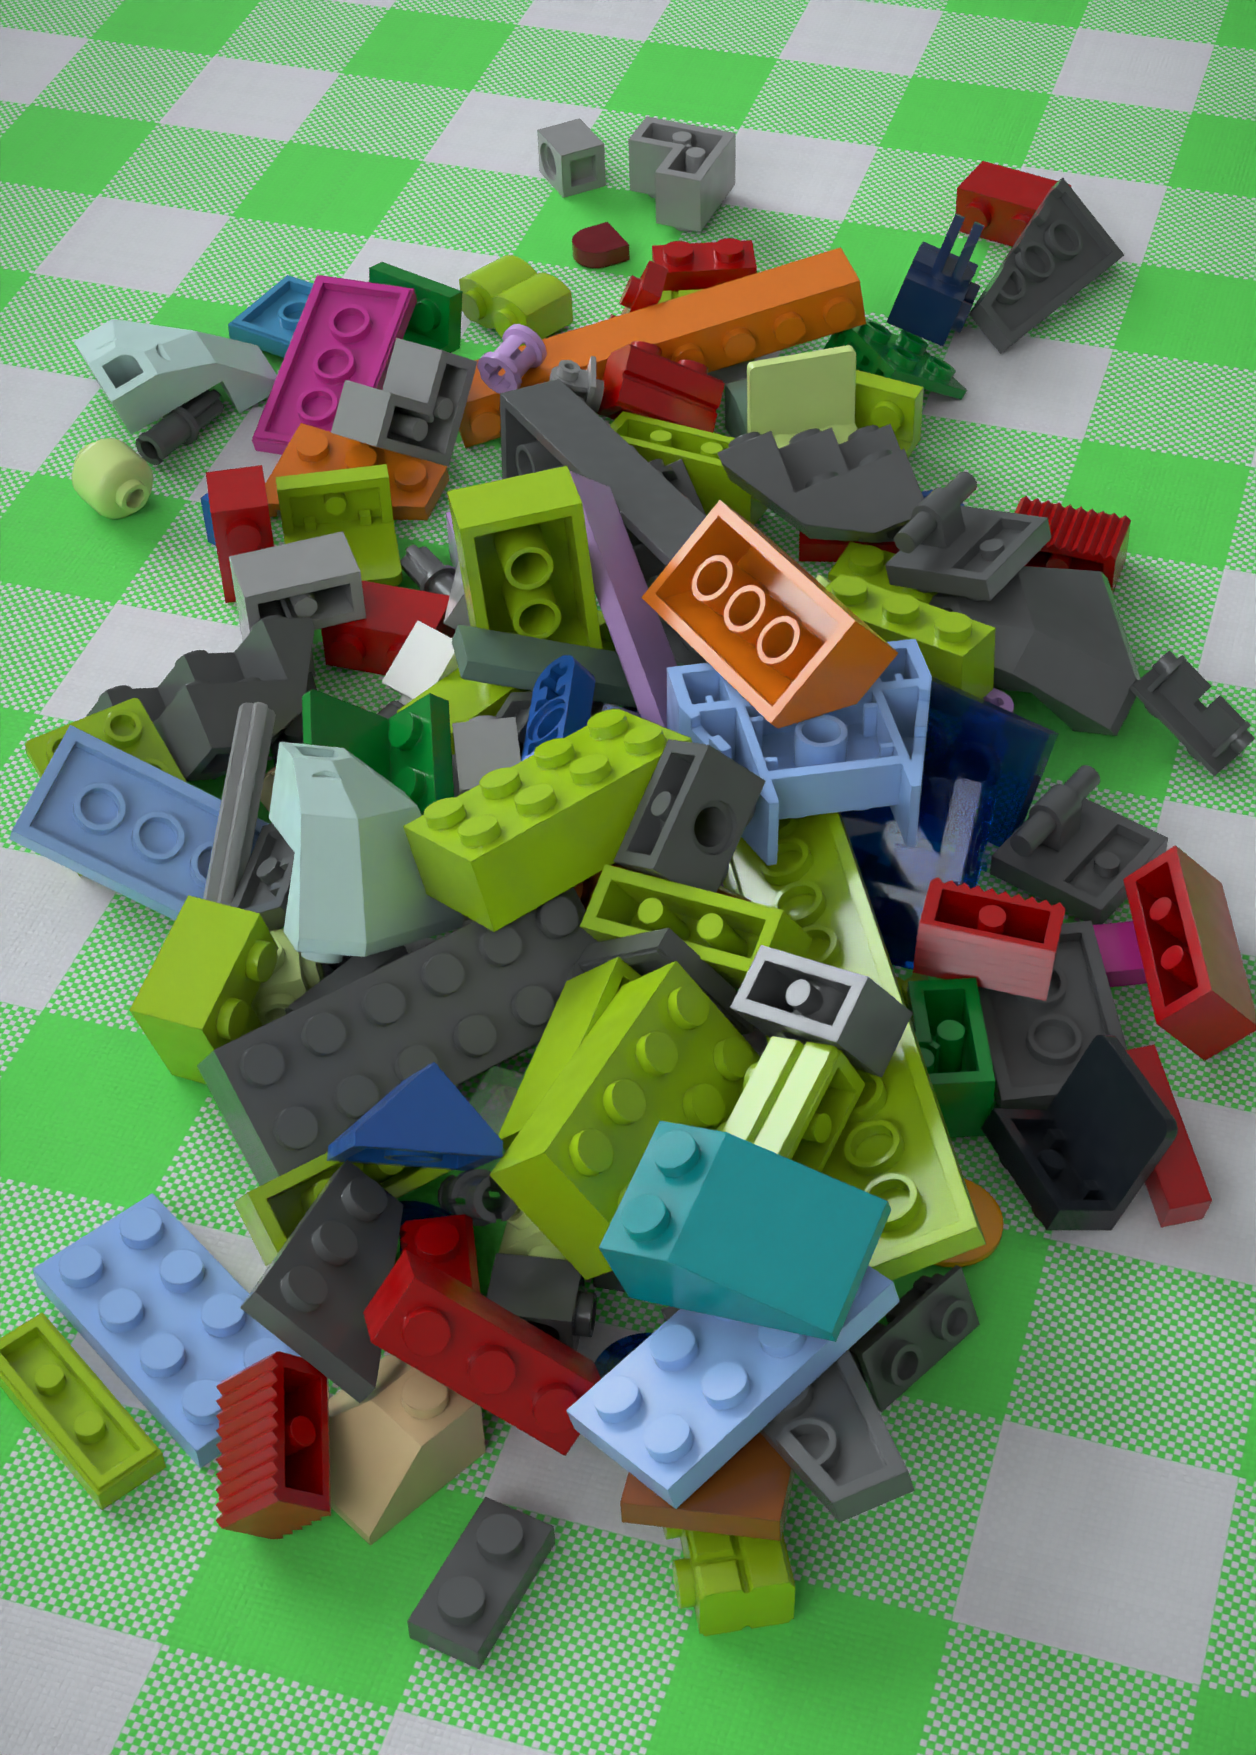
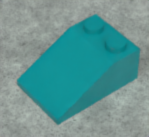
[599,1121,892,1342]

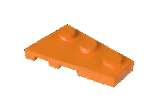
[265,423,449,521]

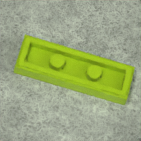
[0,1312,166,1510]

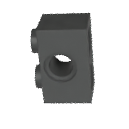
[614,739,766,893]
[730,945,913,1077]

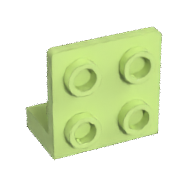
[747,345,858,448]

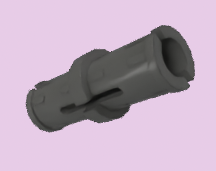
[438,1169,518,1226]

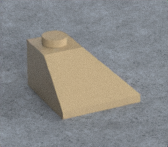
[329,1355,486,1546]

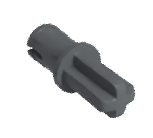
[136,389,224,465]
[400,545,456,596]

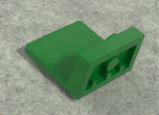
[369,262,463,353]
[824,319,967,400]
[302,689,454,815]

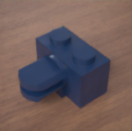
[886,213,984,346]

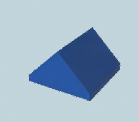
[327,1062,503,1171]

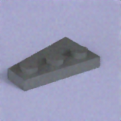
[240,1159,404,1403]

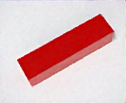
[1126,1044,1212,1228]

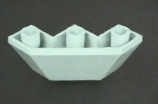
[74,319,277,435]
[269,742,464,964]

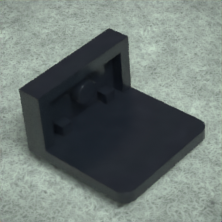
[981,1035,1178,1230]

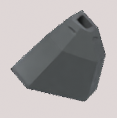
[717,424,924,543]
[929,566,1140,736]
[86,615,315,781]

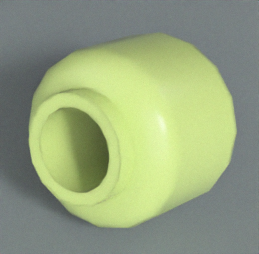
[71,438,154,519]

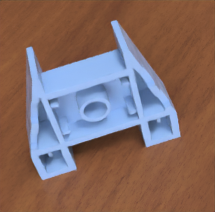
[667,639,932,865]

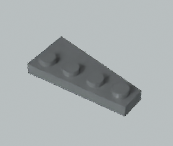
[969,177,1124,354]
[661,1306,915,1523]

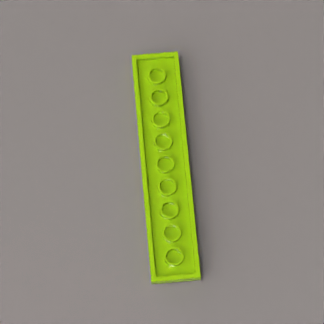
[723,812,986,1280]

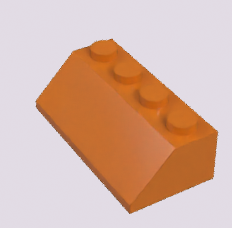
[641,500,898,729]

